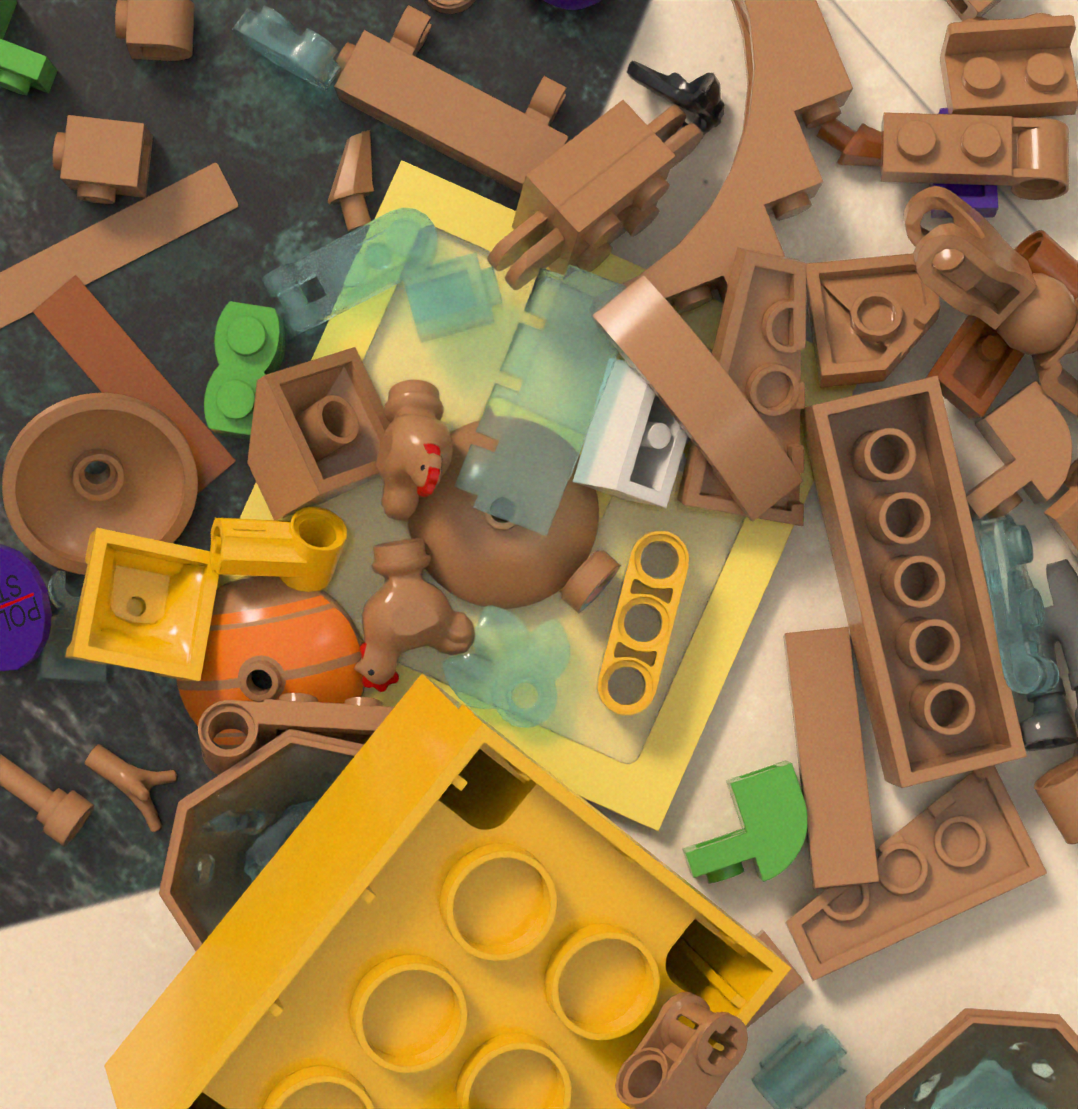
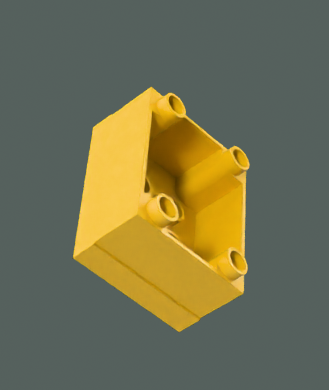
[104,673,792,1109]

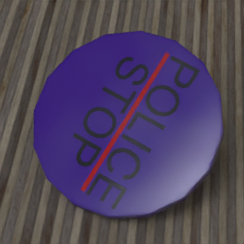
[0,544,52,671]

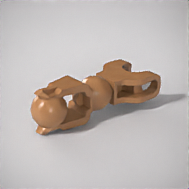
[903,186,1078,417]

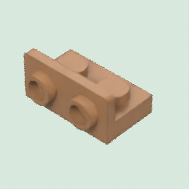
[939,13,1078,118]

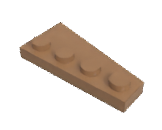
[677,247,806,526]
[785,765,1047,982]

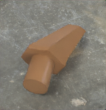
[328,130,374,232]

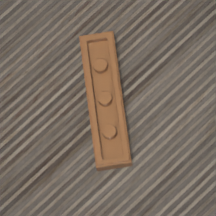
[783,627,879,889]

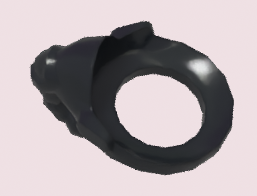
[627,60,724,136]

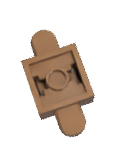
[487,100,703,290]

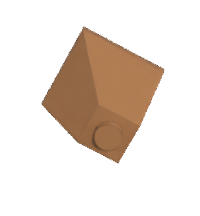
[247,347,390,520]

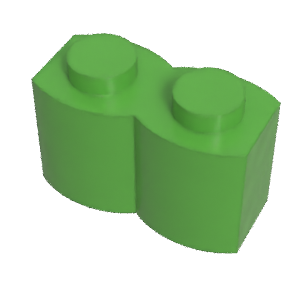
[204,301,286,440]

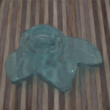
[442,605,570,728]

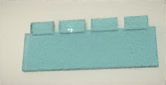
[454,265,627,537]

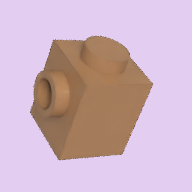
[53,115,153,204]

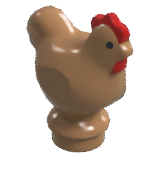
[376,379,453,521]
[354,538,475,692]

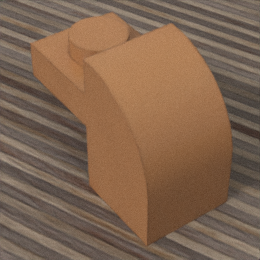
[966,381,1073,523]

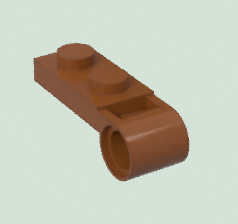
[926,230,1078,419]

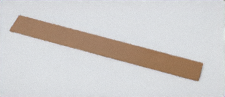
[0,163,238,329]

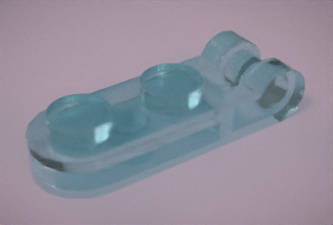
[261,207,439,337]
[979,515,1059,695]

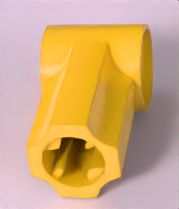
[209,506,347,592]

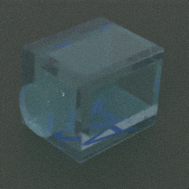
[401,253,503,343]

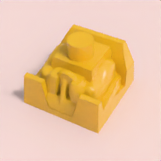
[65,527,219,681]

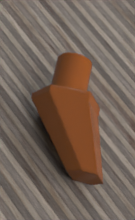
[816,118,881,167]

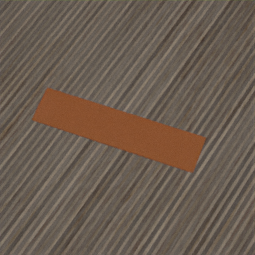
[32,275,236,494]

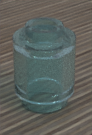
[751,1022,848,1109]

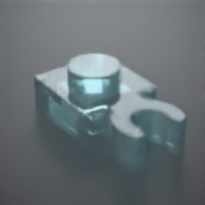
[37,571,106,685]

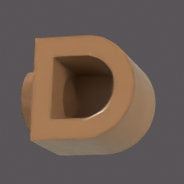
[115,0,195,61]

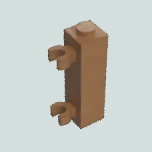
[331,5,569,194]

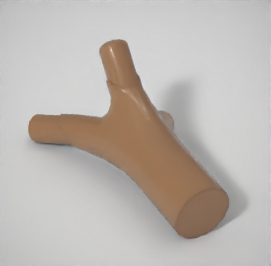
[85,744,177,832]

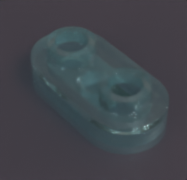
[232,6,341,91]

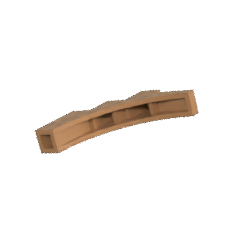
[590,0,853,334]

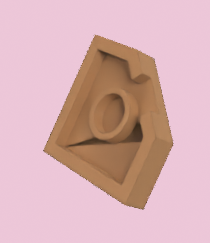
[806,253,940,388]

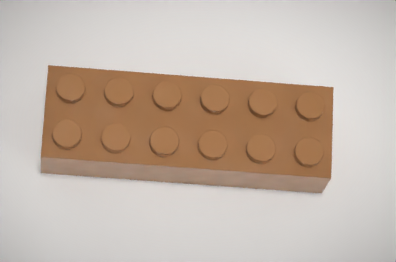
[800,375,1027,788]

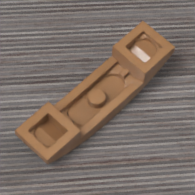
[591,275,803,521]

